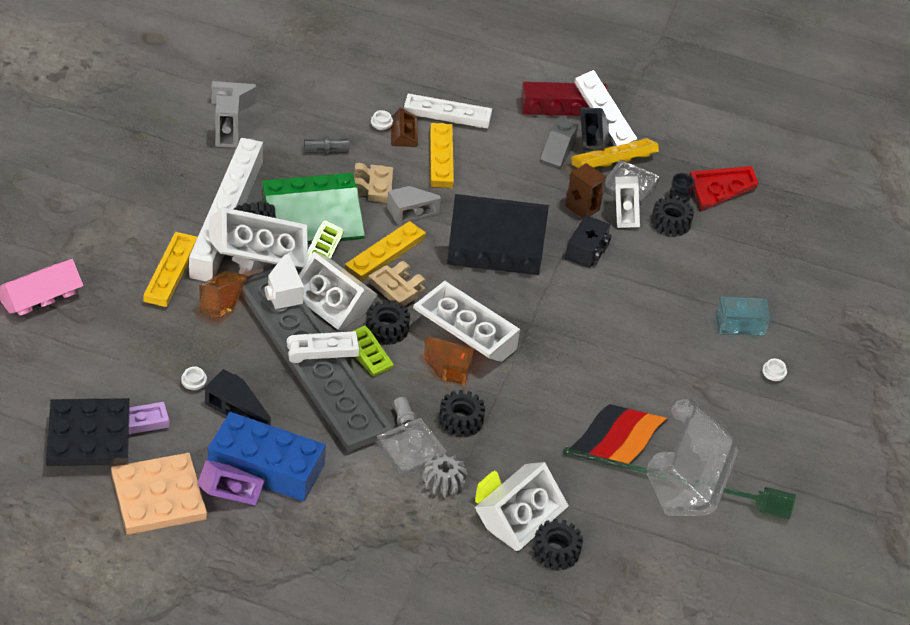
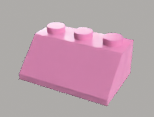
[0,259,83,316]

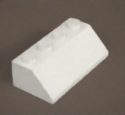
[209,207,308,269]
[413,281,520,362]

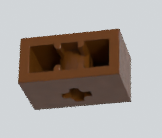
[565,163,606,218]

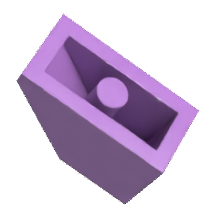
[197,460,264,505]

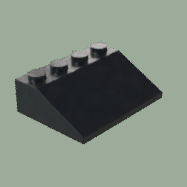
[447,194,549,275]

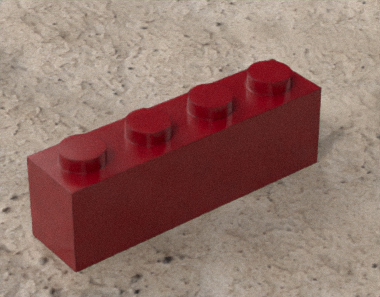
[521,82,608,116]

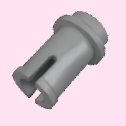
[393,397,417,429]

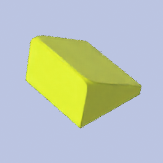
[475,470,502,504]

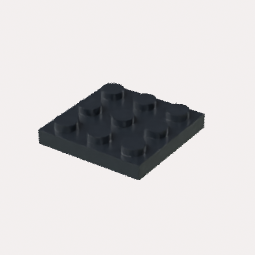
[46,398,130,466]

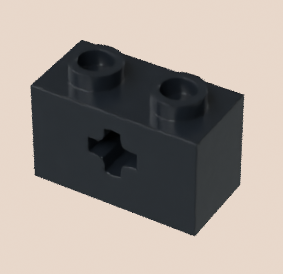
[565,215,612,268]

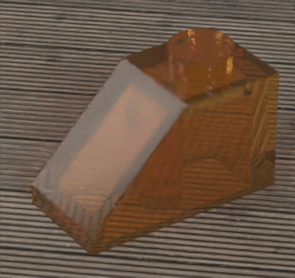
[199,271,246,318]

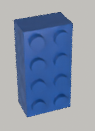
[208,412,326,501]

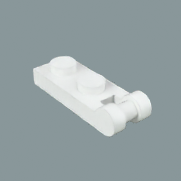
[286,331,359,363]

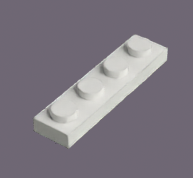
[574,70,637,146]
[404,94,492,128]

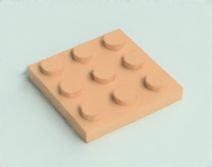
[111,453,207,535]

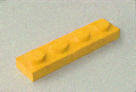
[430,123,454,188]
[571,138,659,168]
[344,221,426,282]
[143,232,198,307]

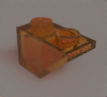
[424,337,474,385]

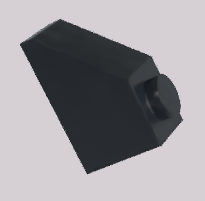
[580,108,610,151]

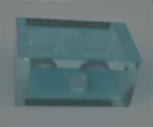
[716,297,770,335]

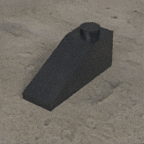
[205,369,271,425]

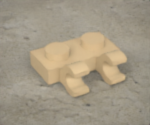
[354,163,393,203]
[369,261,426,307]

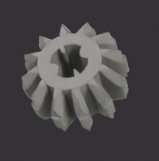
[422,453,467,498]

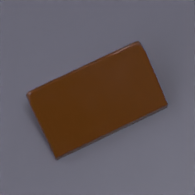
[391,108,418,147]

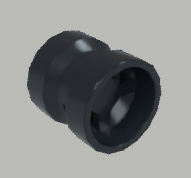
[669,173,694,203]

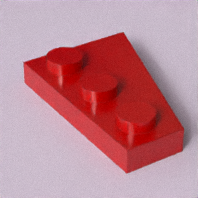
[689,166,758,211]

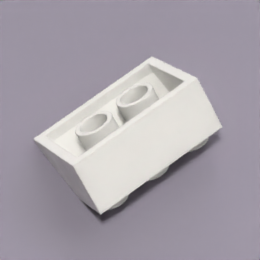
[299,252,378,331]
[475,462,568,551]

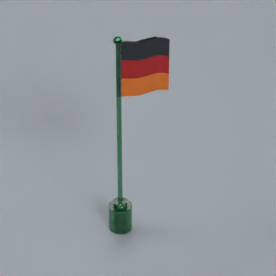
[563,404,796,519]

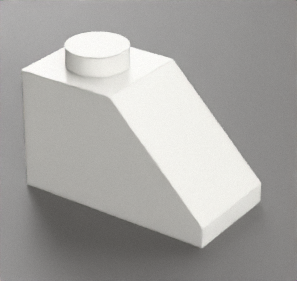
[615,176,640,228]
[265,254,304,309]

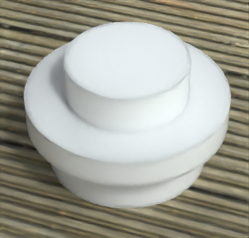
[371,110,393,130]
[762,359,787,381]
[181,367,207,390]

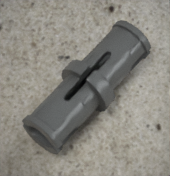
[304,137,349,154]

